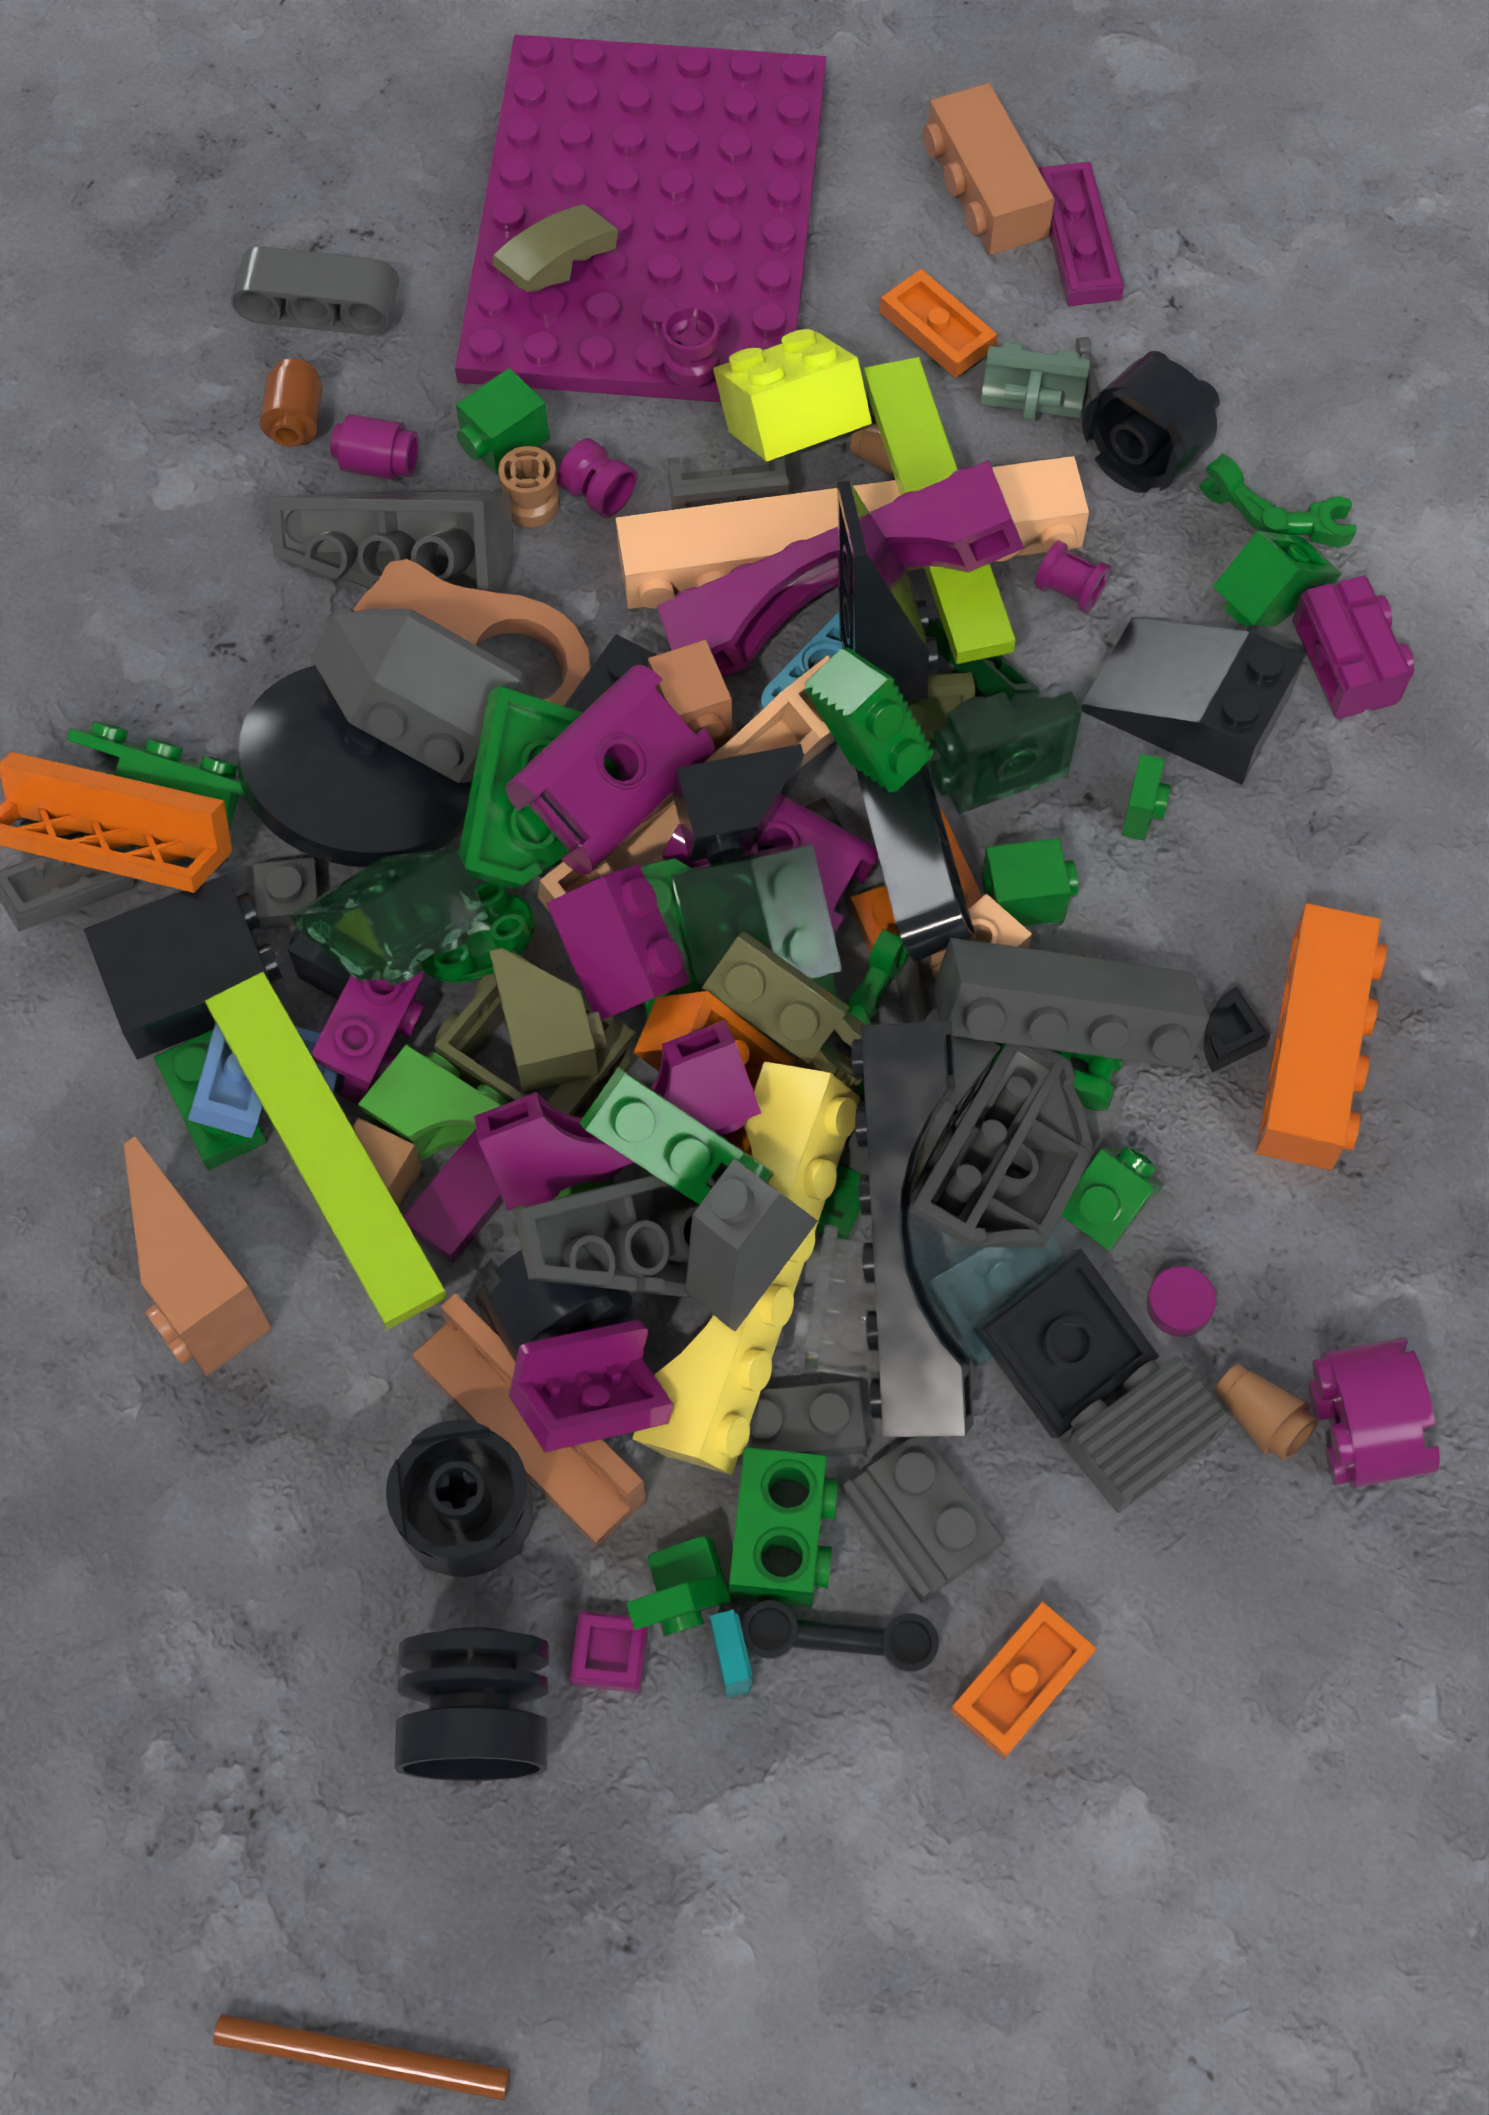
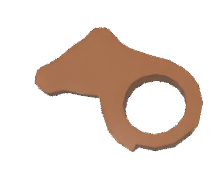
[353,559,590,706]

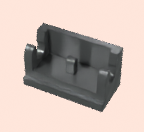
[667,456,789,510]

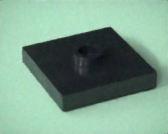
[973,1249,1160,1438]

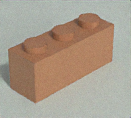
[923,82,1055,256]

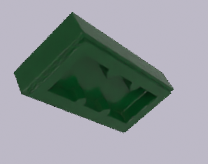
[925,618,1041,711]

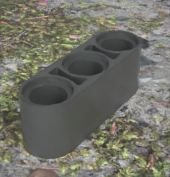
[231,247,399,335]

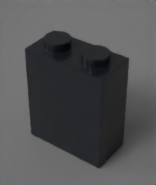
[83,874,282,1060]

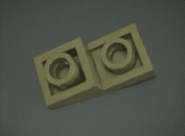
[492,204,619,291]

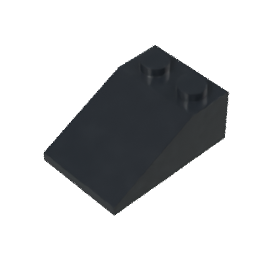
[837,481,938,701]
[1080,617,1305,785]

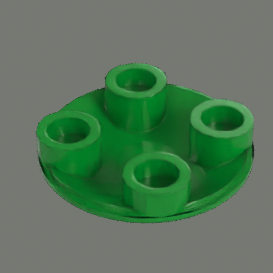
[415,881,535,983]

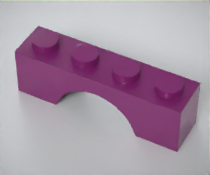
[474,1020,761,1211]

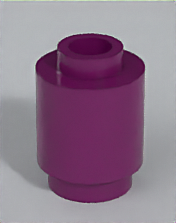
[330,414,419,481]

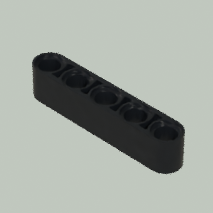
[855,763,975,962]

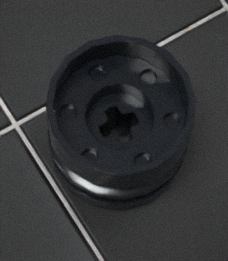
[394,1627,549,1781]

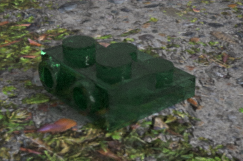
[930,691,1082,814]

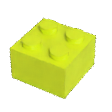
[713,329,872,462]

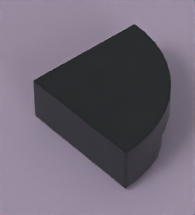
[1203,986,1270,1072]

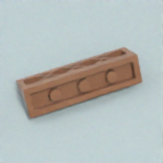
[412,1293,646,1549]

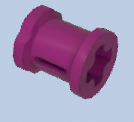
[1034,540,1111,614]

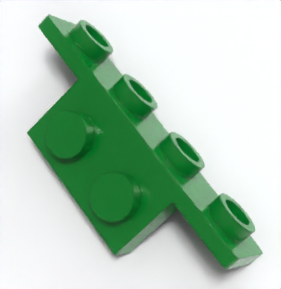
[67,721,245,832]

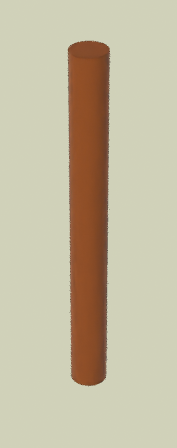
[213,2014,511,2101]

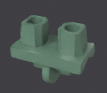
[980,342,1090,421]

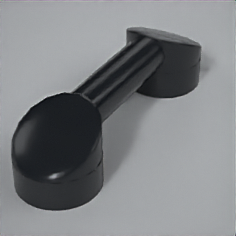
[742,1600,939,1673]

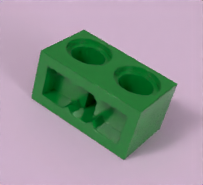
[729,1447,838,1608]

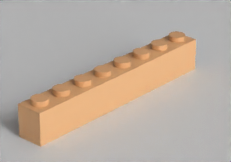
[616,456,1089,609]

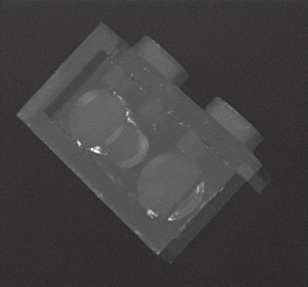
[793,1225,880,1379]

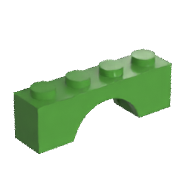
[358,1045,614,1210]

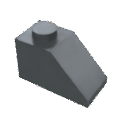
[685,1159,818,1332]

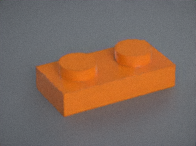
[880,269,998,378]
[950,1601,1097,1760]

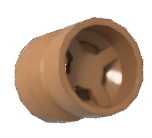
[498,446,560,528]

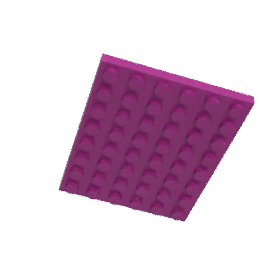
[455,34,826,403]

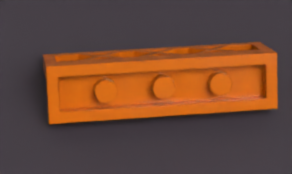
[0,752,233,893]

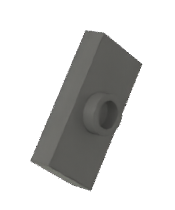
[0,849,134,932]

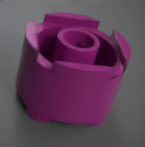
[1308,1337,1440,1489]

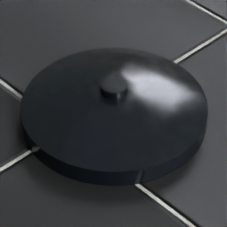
[237,665,472,867]

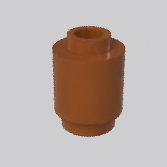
[260,358,323,447]

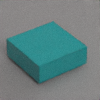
[710,1610,753,1698]

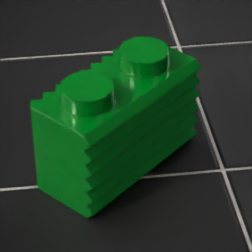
[805,648,934,793]

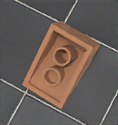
[124,1136,272,1376]

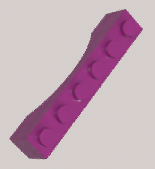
[657,460,1024,678]

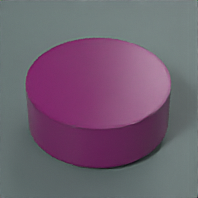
[1147,1266,1216,1337]

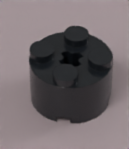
[1082,351,1220,493]
[475,1249,633,1363]
[386,1420,533,1577]

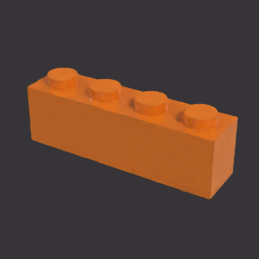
[1255,903,1387,1171]

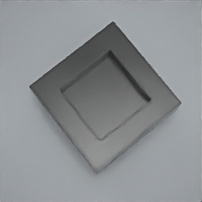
[253,857,321,930]

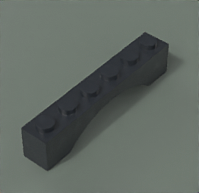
[851,1020,974,1437]

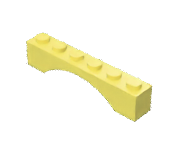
[632,1061,861,1475]

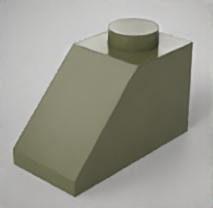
[489,948,607,1093]

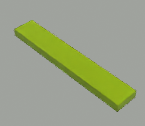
[863,357,1016,664]
[205,972,447,1330]

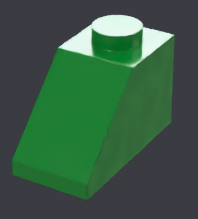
[1212,531,1342,627]

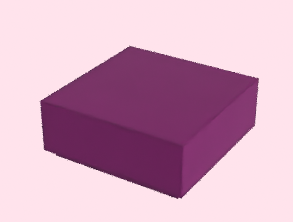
[569,1611,649,1693]

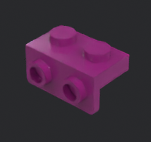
[312,949,426,1104]
[509,1320,673,1452]

